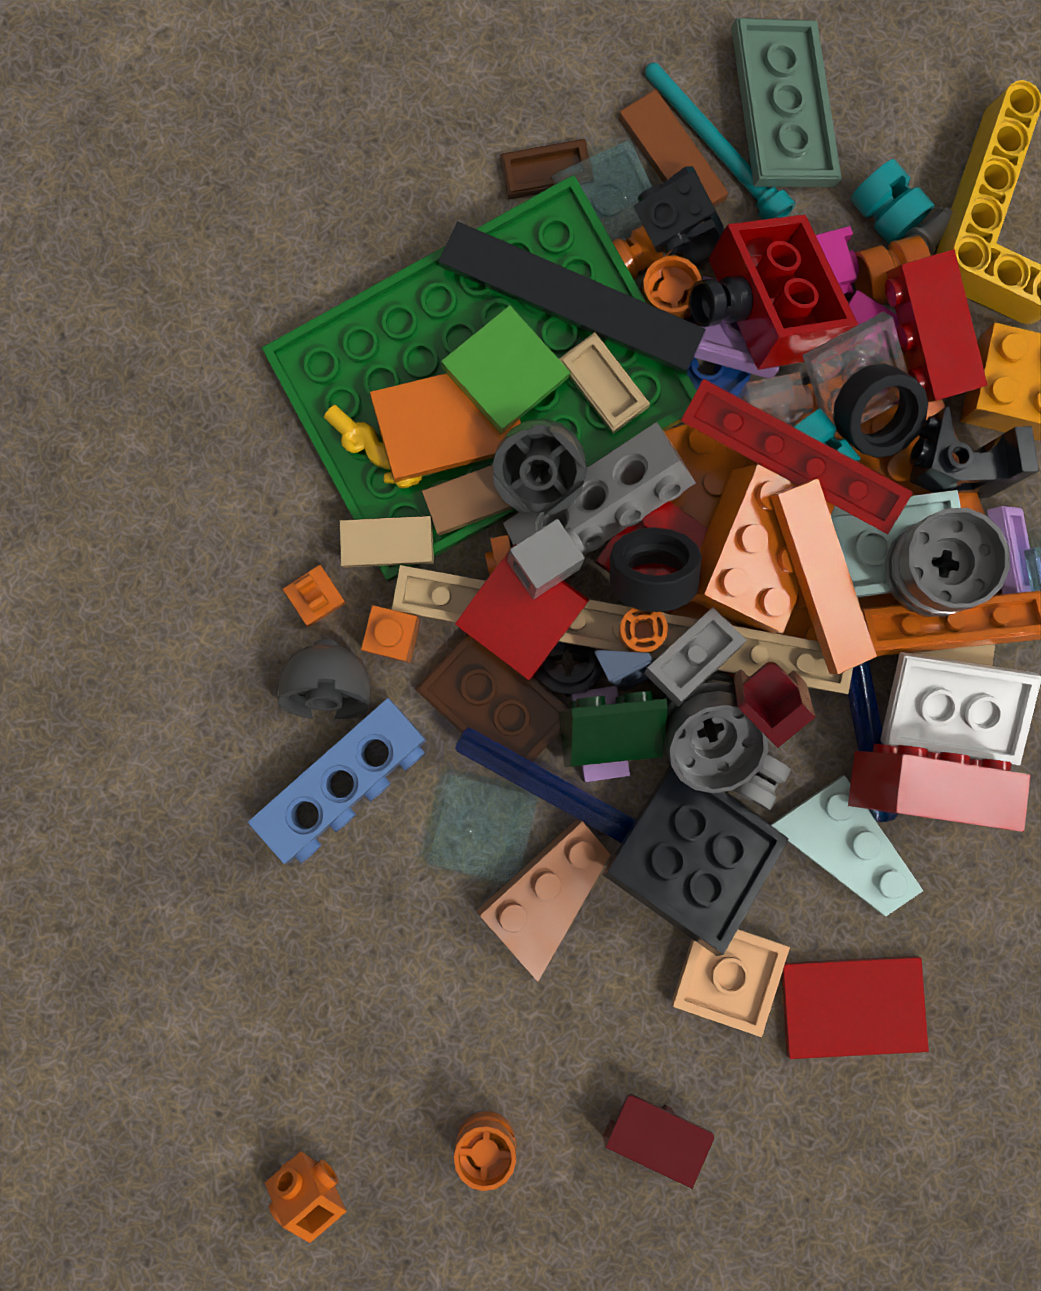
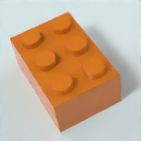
[692,464,835,633]

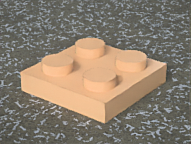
[671,929,790,1037]

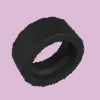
[833,363,928,458]
[610,527,702,612]

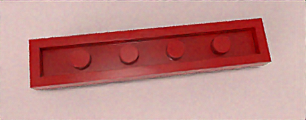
[681,379,914,534]

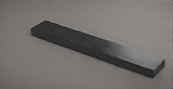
[438,221,706,375]

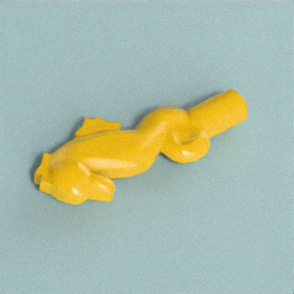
[324,405,422,488]

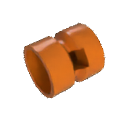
[854,235,931,305]
[641,256,702,321]
[453,1111,516,1191]

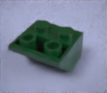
[559,691,668,767]

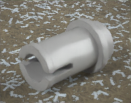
[905,207,952,256]

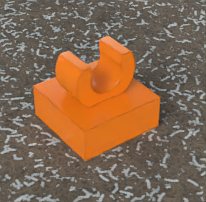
[283,565,346,627]

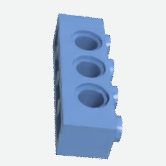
[248,698,427,864]

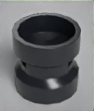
[689,275,753,327]

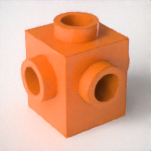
[264,1151,347,1243]

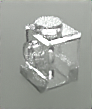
[738,372,813,426]

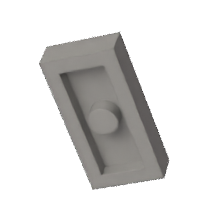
[644,607,746,707]

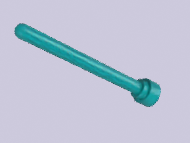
[645,62,796,220]

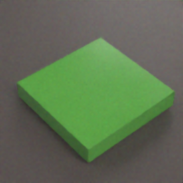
[440,305,571,434]

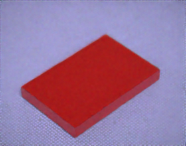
[781,956,929,1059]

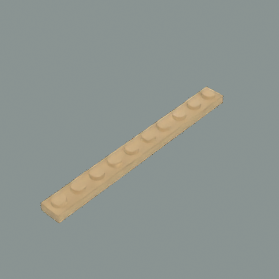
[392,565,853,694]

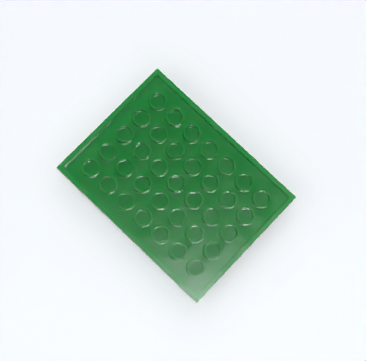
[261,175,697,582]

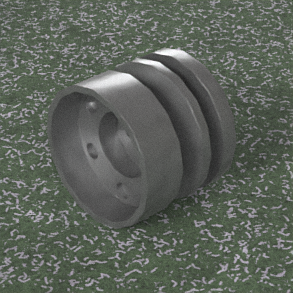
[885,508,1010,617]
[660,671,768,793]

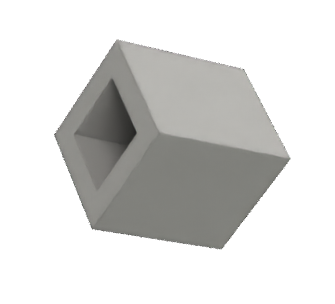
[507,519,585,600]

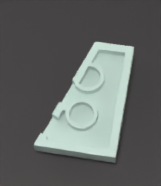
[770,775,923,916]

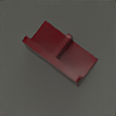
[733,662,816,748]
[603,1094,714,1189]

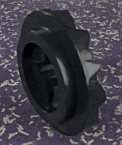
[535,642,603,697]

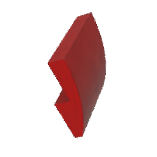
[455,544,590,680]

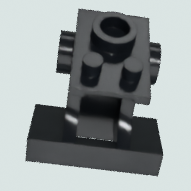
[634,166,725,268]
[909,407,1039,498]

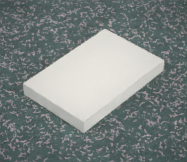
[880,652,1041,765]

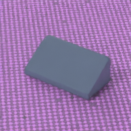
[594,650,655,691]

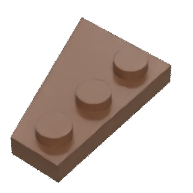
[476,818,611,982]

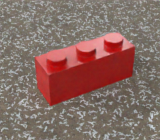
[885,249,988,402]

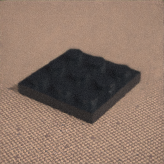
[602,764,789,956]

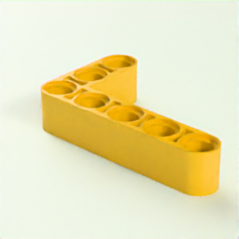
[936,80,1041,325]

